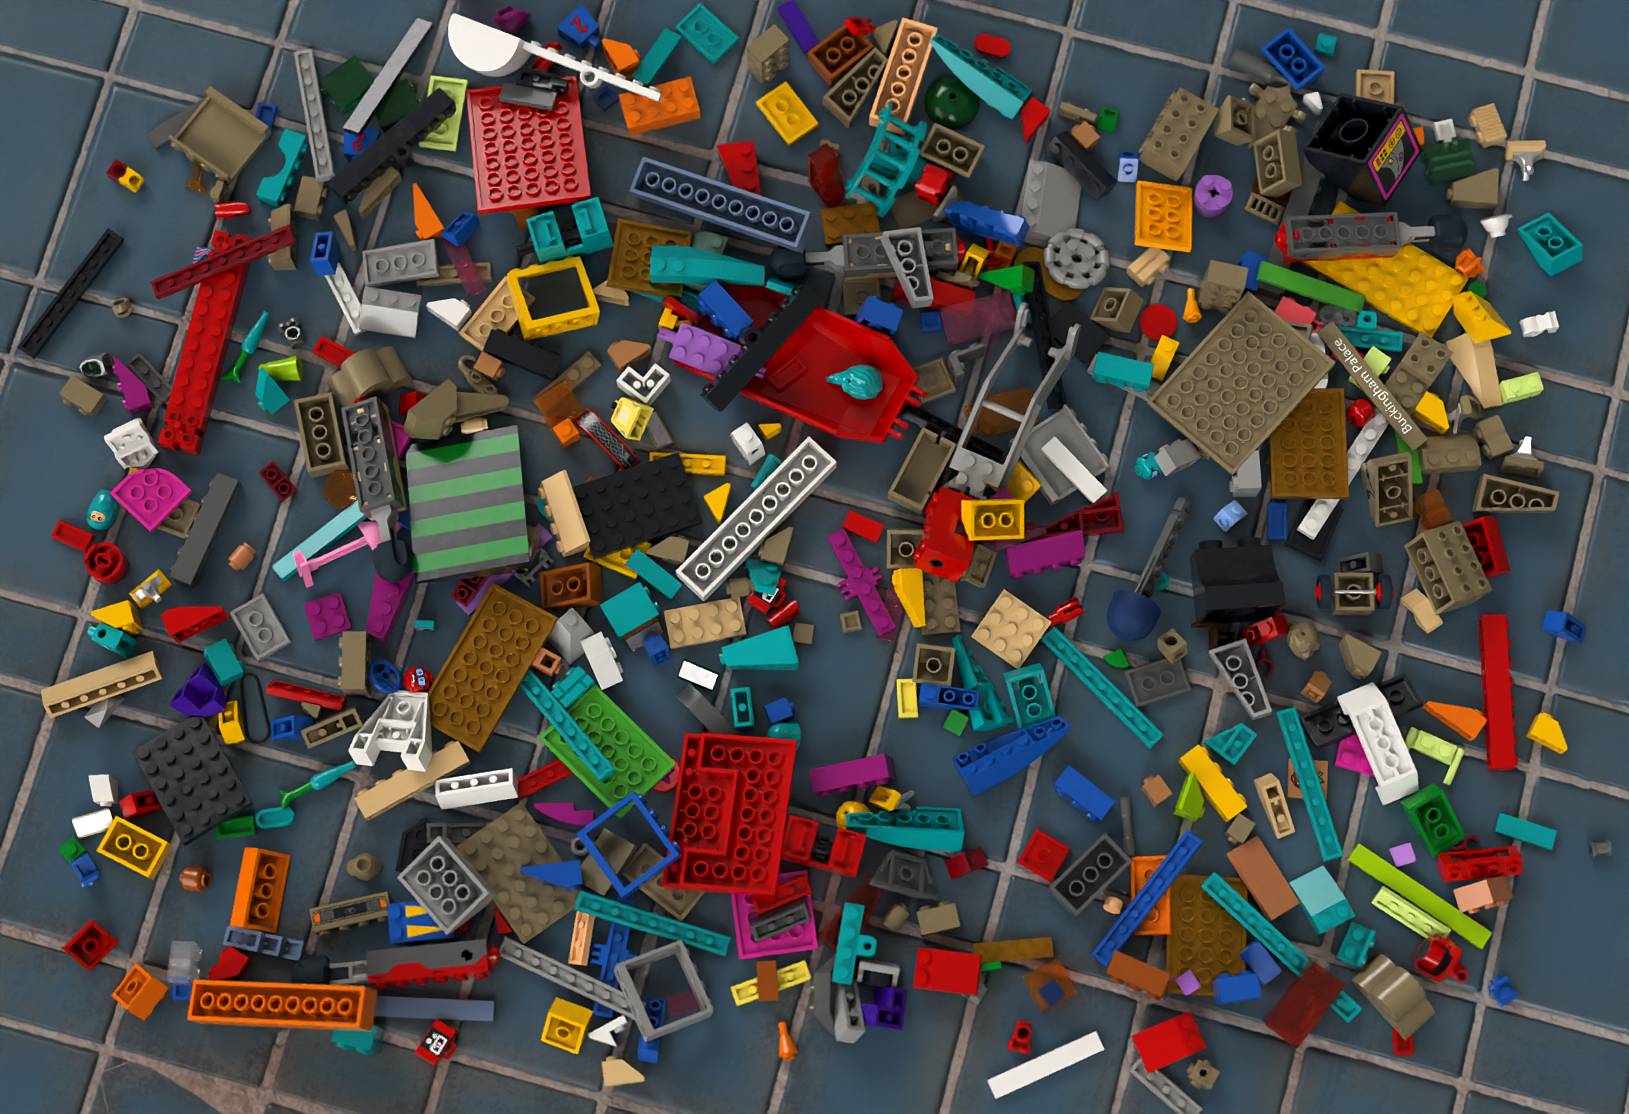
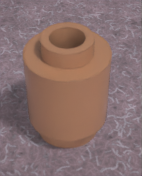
[228,542,256,572]

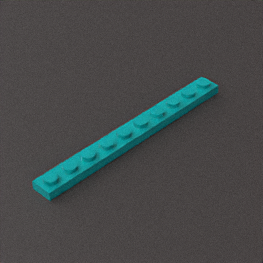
[1201,871,1362,1023]

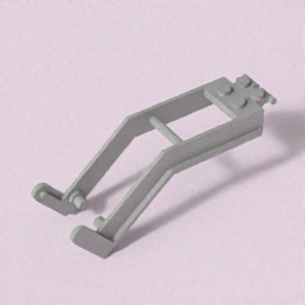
[948,302,1081,500]

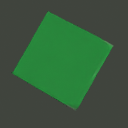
[1096,107,1120,133]
[943,709,969,737]

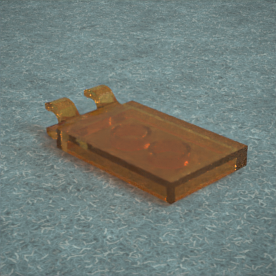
[964,386,1040,436]

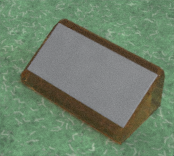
[623,617,664,651]

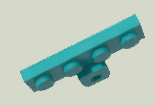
[1325,311,1403,352]
[832,902,877,985]

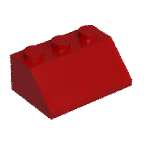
[1462,516,1511,579]

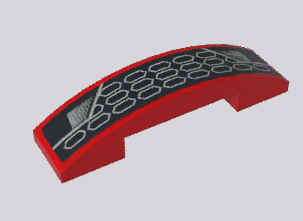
[573,408,640,470]

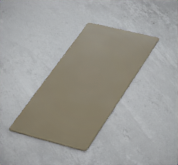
[891,179,964,229]

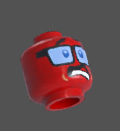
[403,666,433,693]

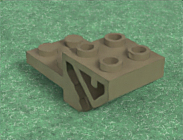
[1385,331,1453,416]

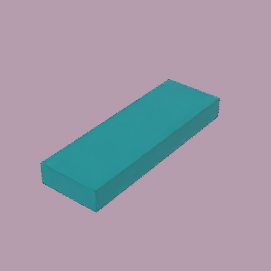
[625,549,683,600]
[1494,813,1557,850]

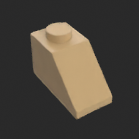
[602,1056,646,1087]

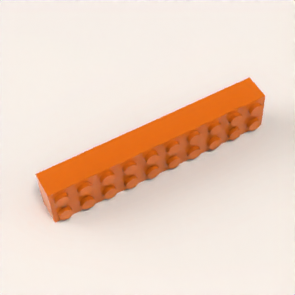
[187,980,378,1031]

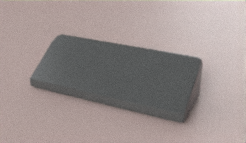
[748,898,811,942]

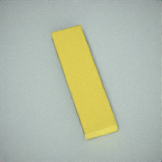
[731,960,812,1006]

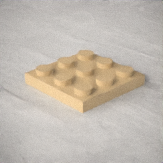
[971,589,1052,669]

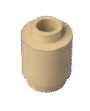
[461,417,489,435]

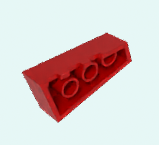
[717,141,761,196]

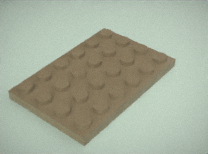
[456,802,583,945]

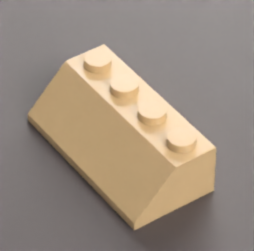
[538,470,590,557]

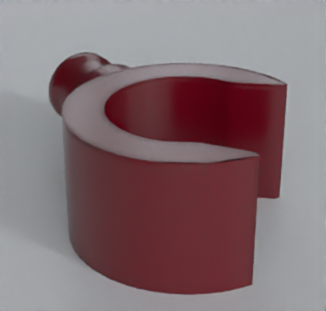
[1256,649,1274,677]
[1452,835,1480,852]

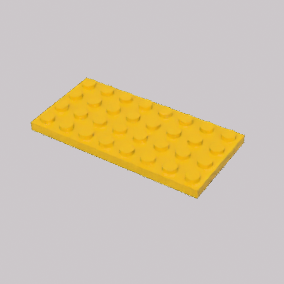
[1301,201,1469,338]

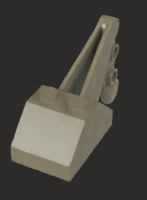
[403,355,509,440]

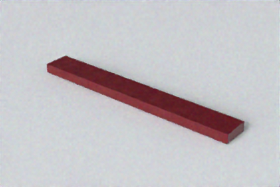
[151,225,297,300]

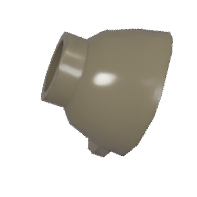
[346,853,383,881]

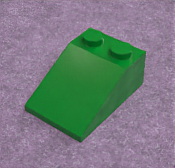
[1400,783,1466,857]

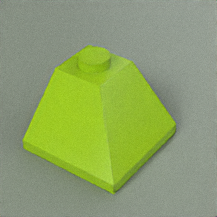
[1173,772,1205,822]

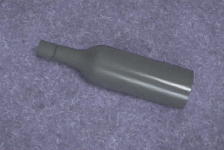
[1229,48,1294,88]

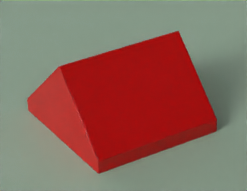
[62,919,118,971]

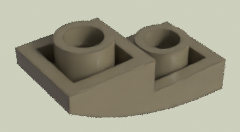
[936,270,980,287]

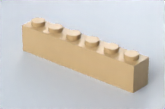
[41,651,162,718]
[354,741,471,821]

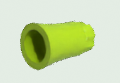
[259,355,303,382]

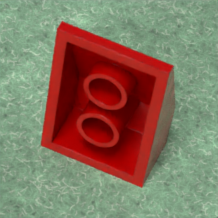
[160,607,231,643]
[913,948,982,995]
[1131,1011,1207,1073]

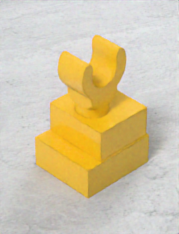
[658,307,692,331]

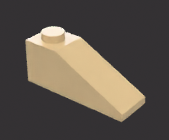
[1254,773,1295,839]

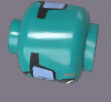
[1135,452,1162,480]

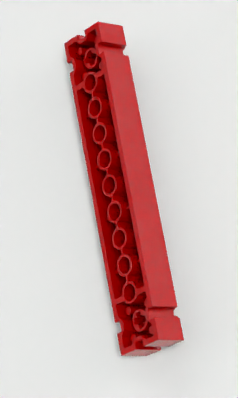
[158,230,252,456]

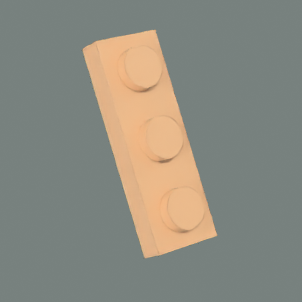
[568,911,595,966]

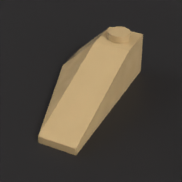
[1446,333,1502,410]

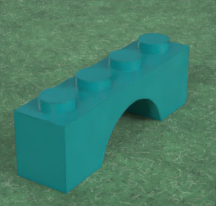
[256,129,310,208]

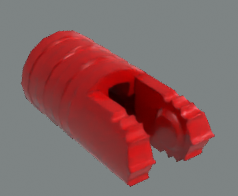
[215,201,251,219]
[766,600,800,630]

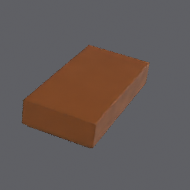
[756,960,779,1002]

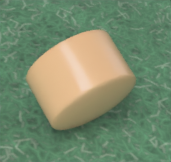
[1103,896,1123,914]

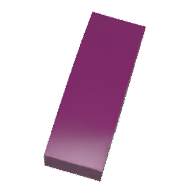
[534,803,595,828]

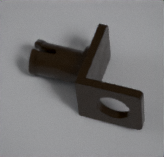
[1191,621,1235,650]

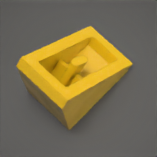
[704,483,731,524]

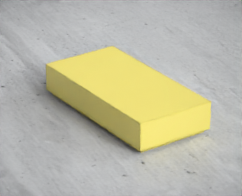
[896,679,918,719]

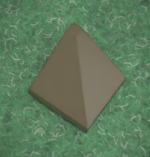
[301,702,322,719]

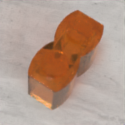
[1413,488,1453,531]

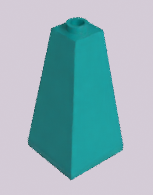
[719,626,799,671]

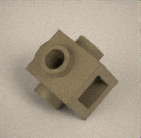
[1186,1058,1220,1090]

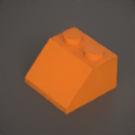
[602,38,641,81]
[111,963,168,1021]

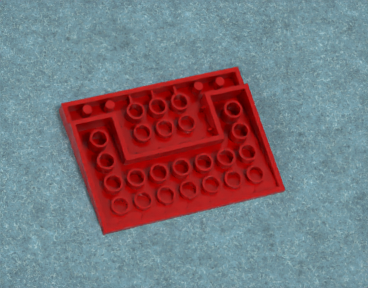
[662,732,798,896]

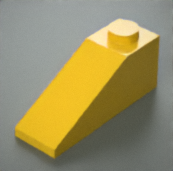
[892,568,926,628]

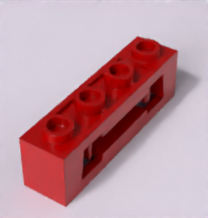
[1438,845,1522,882]

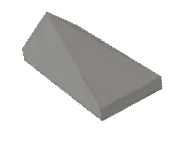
[932,185,958,223]
[84,694,125,729]

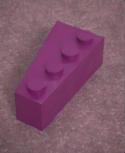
[366,568,415,644]

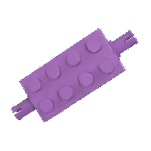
[657,322,766,379]

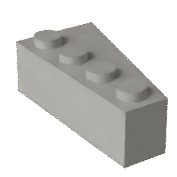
[880,227,934,308]
[1209,638,1272,720]

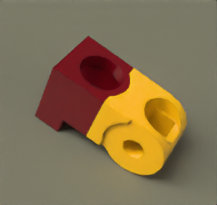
[106,159,145,193]

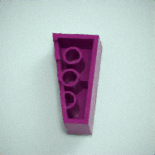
[809,754,897,797]

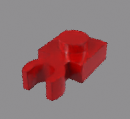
[844,17,877,36]

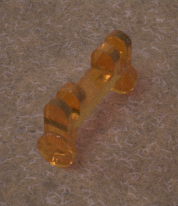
[185,161,207,193]

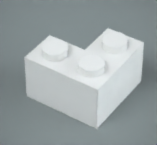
[616,363,671,406]
[580,632,623,690]

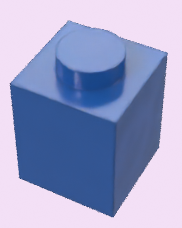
[764,697,796,726]

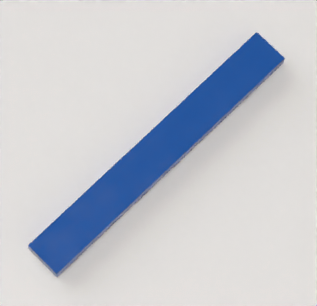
[1091,829,1204,968]

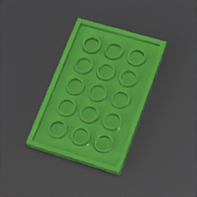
[539,684,676,820]

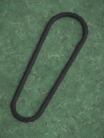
[240,673,270,744]

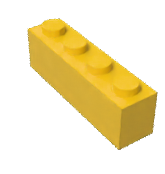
[1178,744,1247,823]

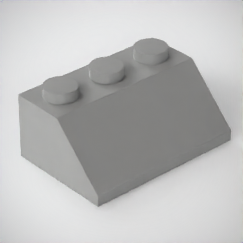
[359,286,422,338]

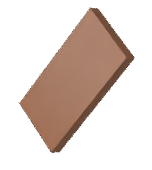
[1226,835,1300,922]

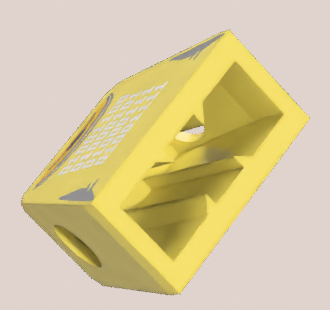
[611,397,654,441]

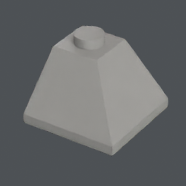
[547,608,595,665]

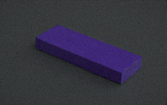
[777,0,820,54]

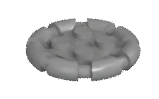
[1043,228,1110,289]

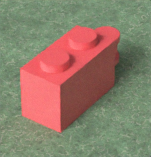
[1275,296,1325,333]

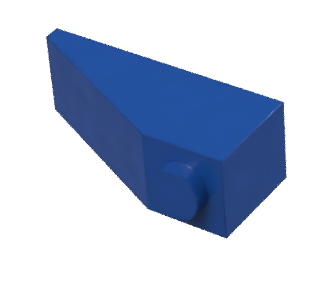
[642,635,671,667]
[520,860,582,891]

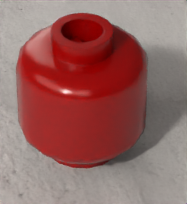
[1346,399,1375,427]

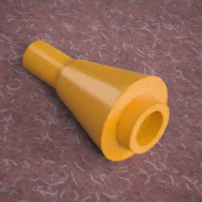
[1183,288,1202,323]

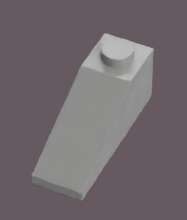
[834,979,865,1043]

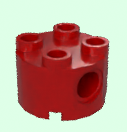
[915,163,954,207]
[84,542,128,584]

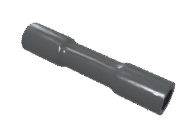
[1119,797,1136,857]

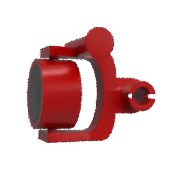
[1413,934,1468,983]

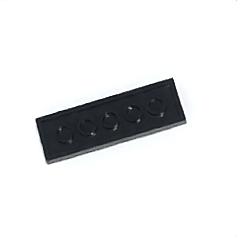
[1299,673,1423,751]

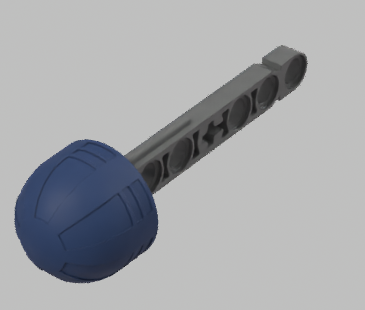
[1107,497,1193,641]

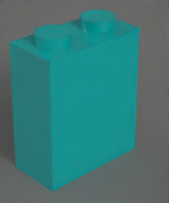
[600,582,661,641]

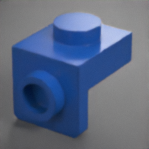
[70,852,100,887]

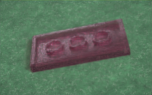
[940,291,1016,345]

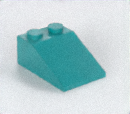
[1517,212,1583,276]
[1003,663,1056,730]
[1288,865,1355,936]

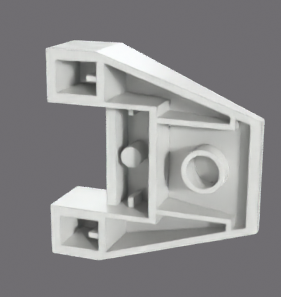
[348,690,433,772]

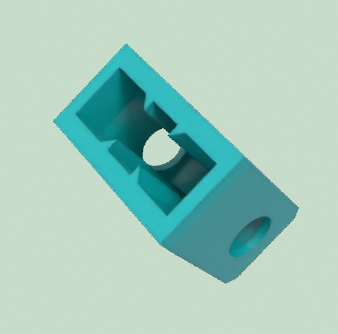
[87,622,137,659]

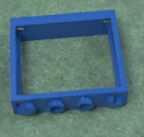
[576,791,682,899]

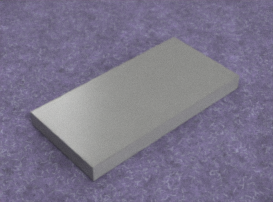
[362,239,440,287]

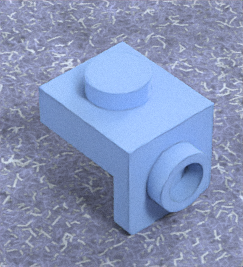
[1213,500,1248,532]

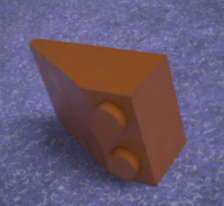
[540,562,603,610]

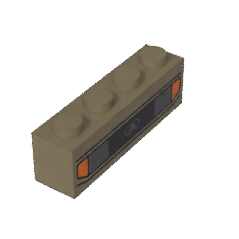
[309,891,392,936]

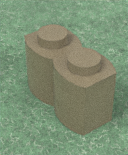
[1473,415,1514,460]

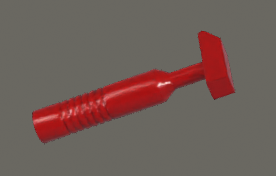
[985,237,1003,267]

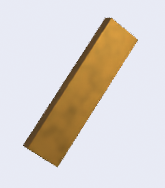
[973,937,1054,963]

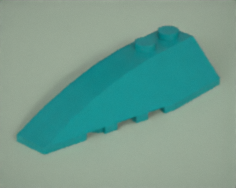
[930,34,1033,119]
[650,245,765,286]
[845,807,964,852]

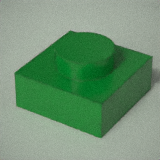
[58,836,87,863]

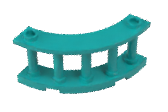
[844,103,927,218]

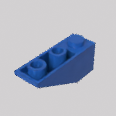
[918,683,979,710]
[638,997,666,1064]

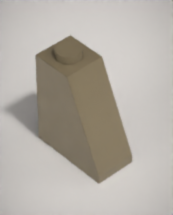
[1446,168,1499,210]

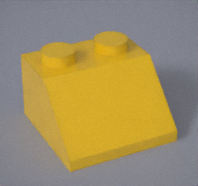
[91,600,143,636]
[541,997,593,1055]

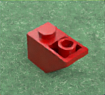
[1242,615,1289,648]
[207,946,253,981]

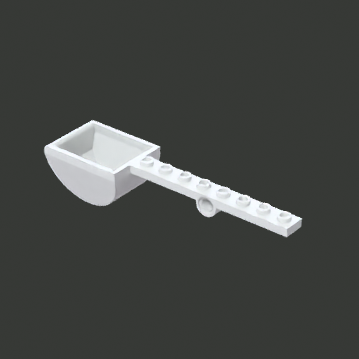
[448,14,664,103]

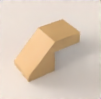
[1401,588,1443,634]

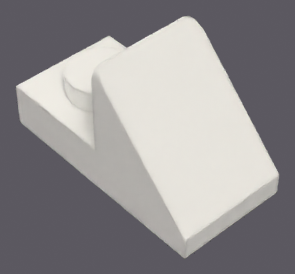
[588,1015,628,1047]

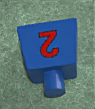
[557,4,602,50]
[343,128,382,162]

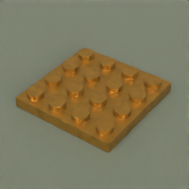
[606,218,692,301]

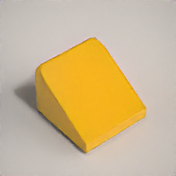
[758,423,782,441]

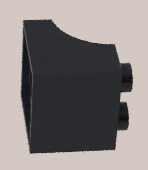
[1190,537,1286,624]

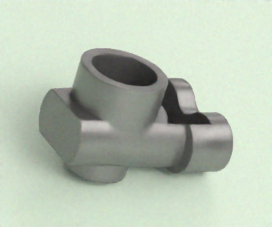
[277,318,305,350]

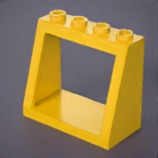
[506,256,600,342]

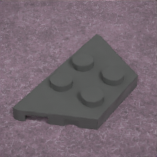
[869,850,939,902]

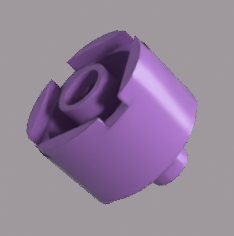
[1192,175,1233,218]

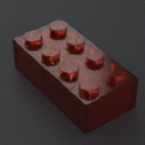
[1263,958,1346,1049]

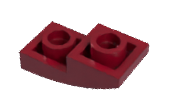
[258,461,297,502]
[450,576,489,607]

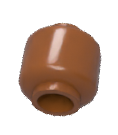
[180,865,211,892]

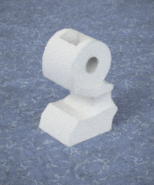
[1520,311,1559,337]

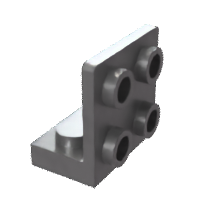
[947,343,985,387]

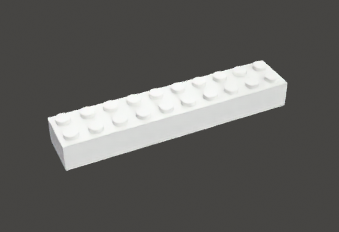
[676,437,837,602]

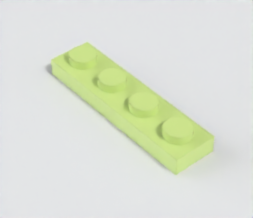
[1372,886,1451,940]

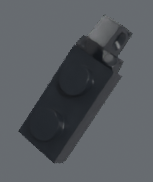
[516,68,569,93]

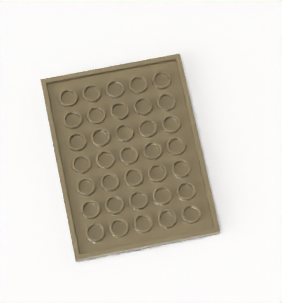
[1147,291,1336,476]

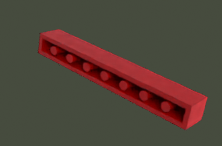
[1478,614,1518,771]

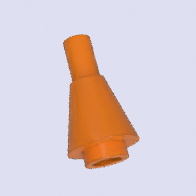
[778,1022,798,1060]

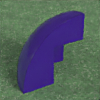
[170,663,226,717]

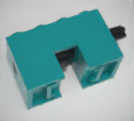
[516,197,614,265]

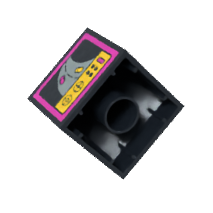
[1302,93,1423,207]

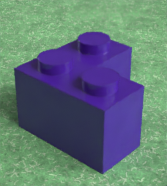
[861,987,907,1030]

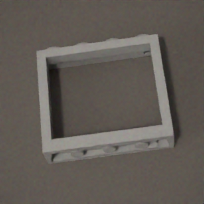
[614,940,714,1042]

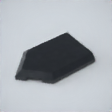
[395,816,431,873]

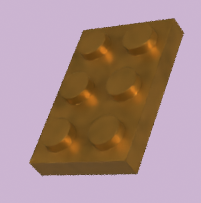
[820,202,880,247]

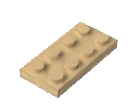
[459,276,536,352]
[664,597,747,649]

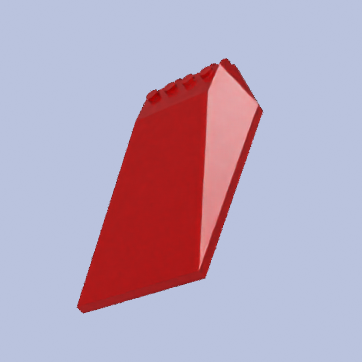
[673,283,927,444]

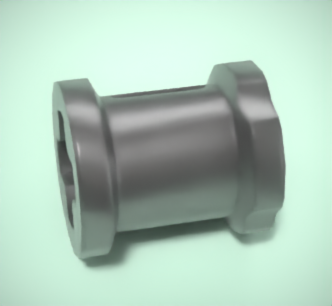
[1587,839,1613,859]

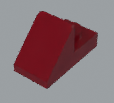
[944,847,988,880]

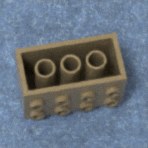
[1138,87,1219,182]
[1404,521,1492,615]

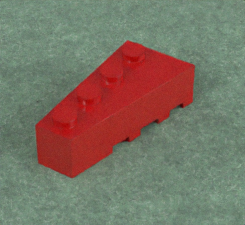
[891,276,976,318]

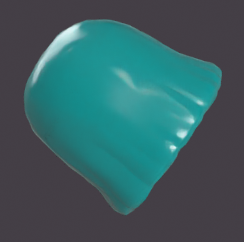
[767,721,801,751]

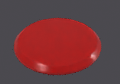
[1139,304,1177,340]

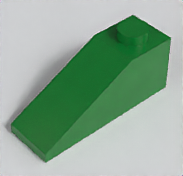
[978,265,1035,296]

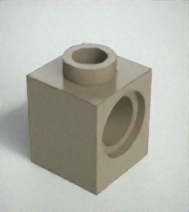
[1158,629,1188,664]
[1224,813,1255,846]

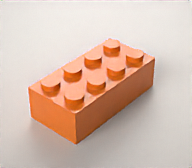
[619,77,701,137]

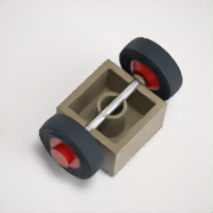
[1314,573,1394,615]

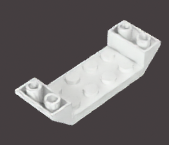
[1337,682,1419,805]

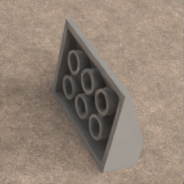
[1021,160,1082,244]
[397,836,497,935]

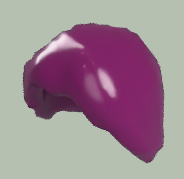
[494,5,532,34]

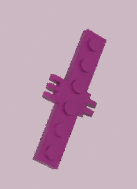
[827,528,897,637]

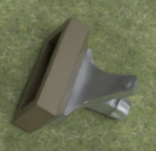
[1447,395,1483,435]
[1501,436,1544,479]

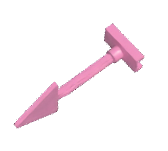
[293,521,403,588]

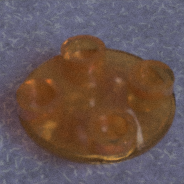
[323,470,357,508]

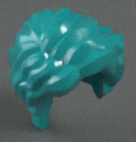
[826,365,883,400]

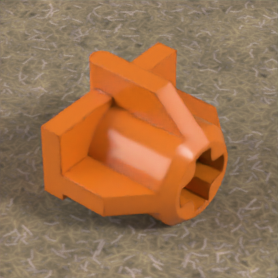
[1455,248,1486,278]

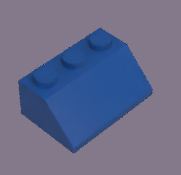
[1261,27,1325,90]

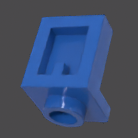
[1487,975,1518,1007]

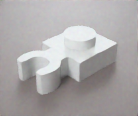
[1432,119,1457,154]

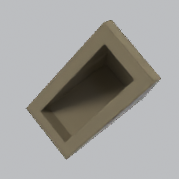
[870,20,898,57]

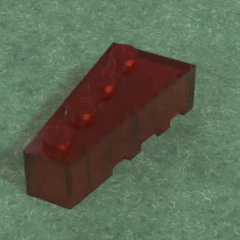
[808,142,847,208]
[816,875,884,953]

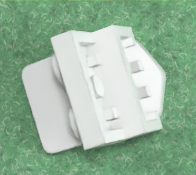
[104,418,159,469]

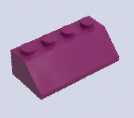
[1004,530,1086,579]

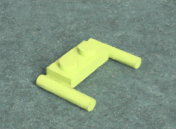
[1404,727,1465,786]

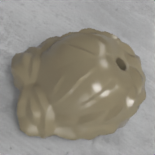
[1287,622,1321,660]

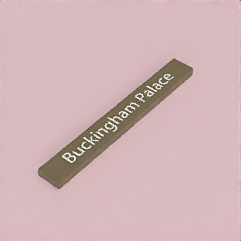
[1317,321,1428,452]

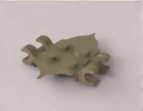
[1242,83,1307,149]

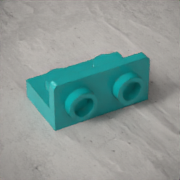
[1335,922,1376,968]

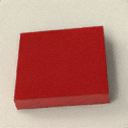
[1017,829,1071,883]

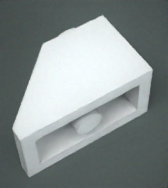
[426,298,472,332]
[89,774,118,807]

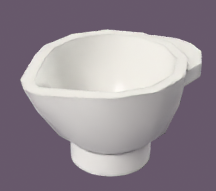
[1480,214,1512,238]

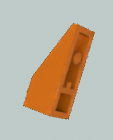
[413,183,445,241]
[1422,701,1487,741]

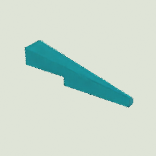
[952,635,1014,732]

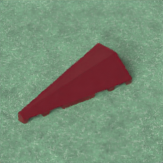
[1027,492,1124,542]

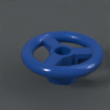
[368,659,402,694]

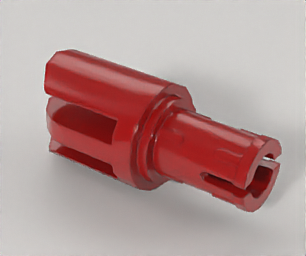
[1045,596,1085,628]

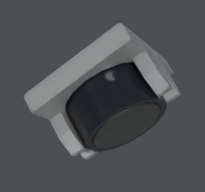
[857,958,900,988]

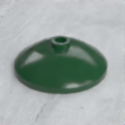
[924,76,980,129]

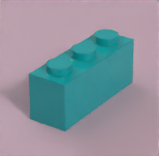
[1092,352,1154,392]

